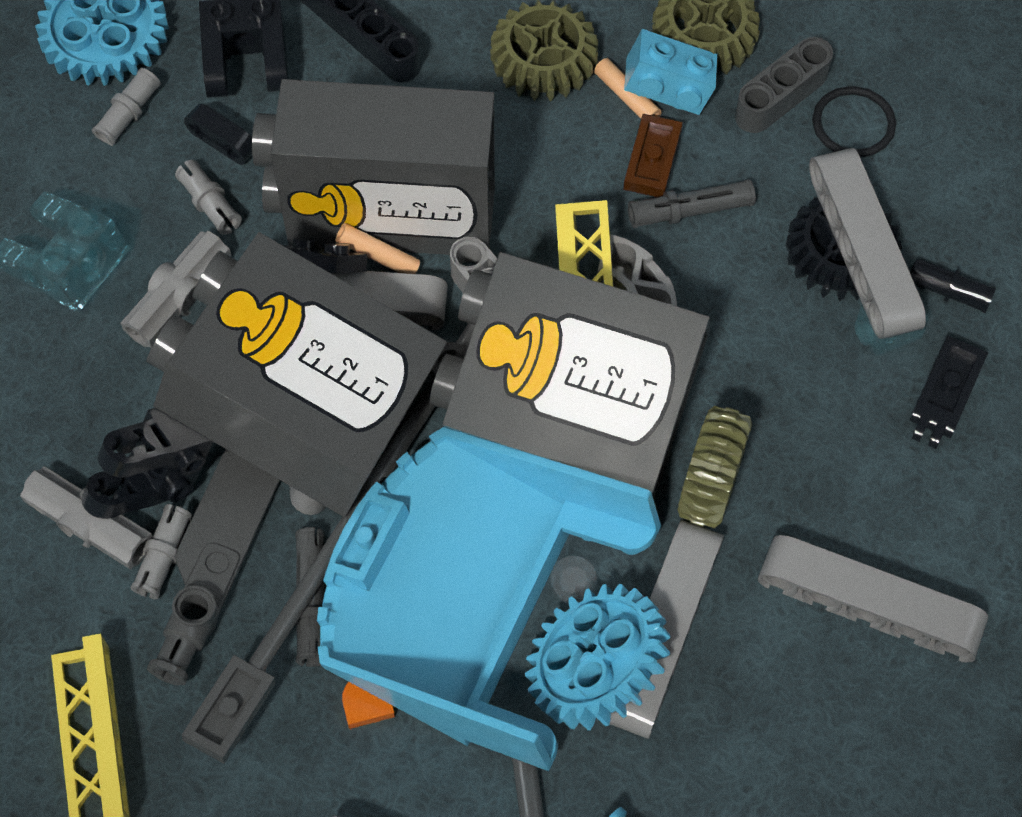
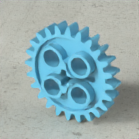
[35,0,169,86]
[525,584,671,730]

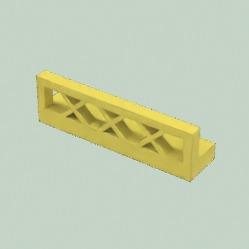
[555,200,613,287]
[51,633,130,817]

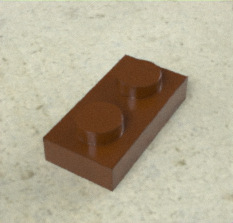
[623,114,683,197]

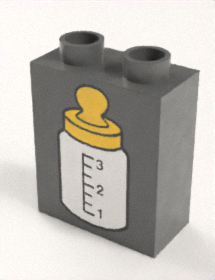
[252,79,495,255]
[146,232,447,517]
[430,252,710,498]

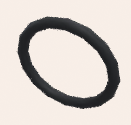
[812,86,897,157]

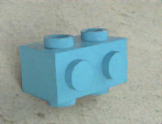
[624,29,717,115]

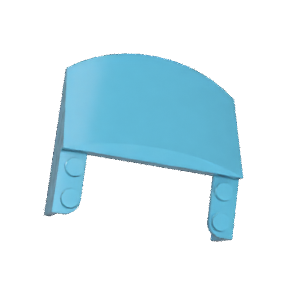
[317,427,661,771]

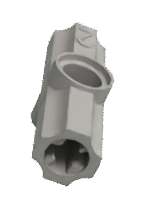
[121,231,231,348]
[20,466,153,570]

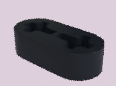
[184,103,252,165]

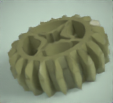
[490,0,598,102]
[652,0,760,75]
[677,406,752,528]

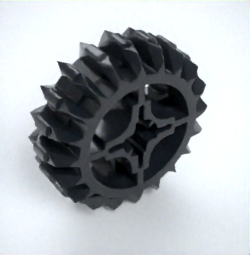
[785,196,902,301]

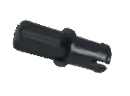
[910,259,996,313]

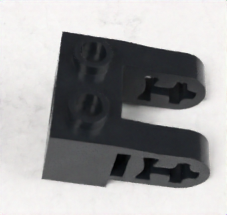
[199,0,288,98]
[81,408,213,519]

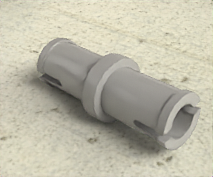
[92,68,161,146]
[175,160,242,235]
[130,504,192,599]

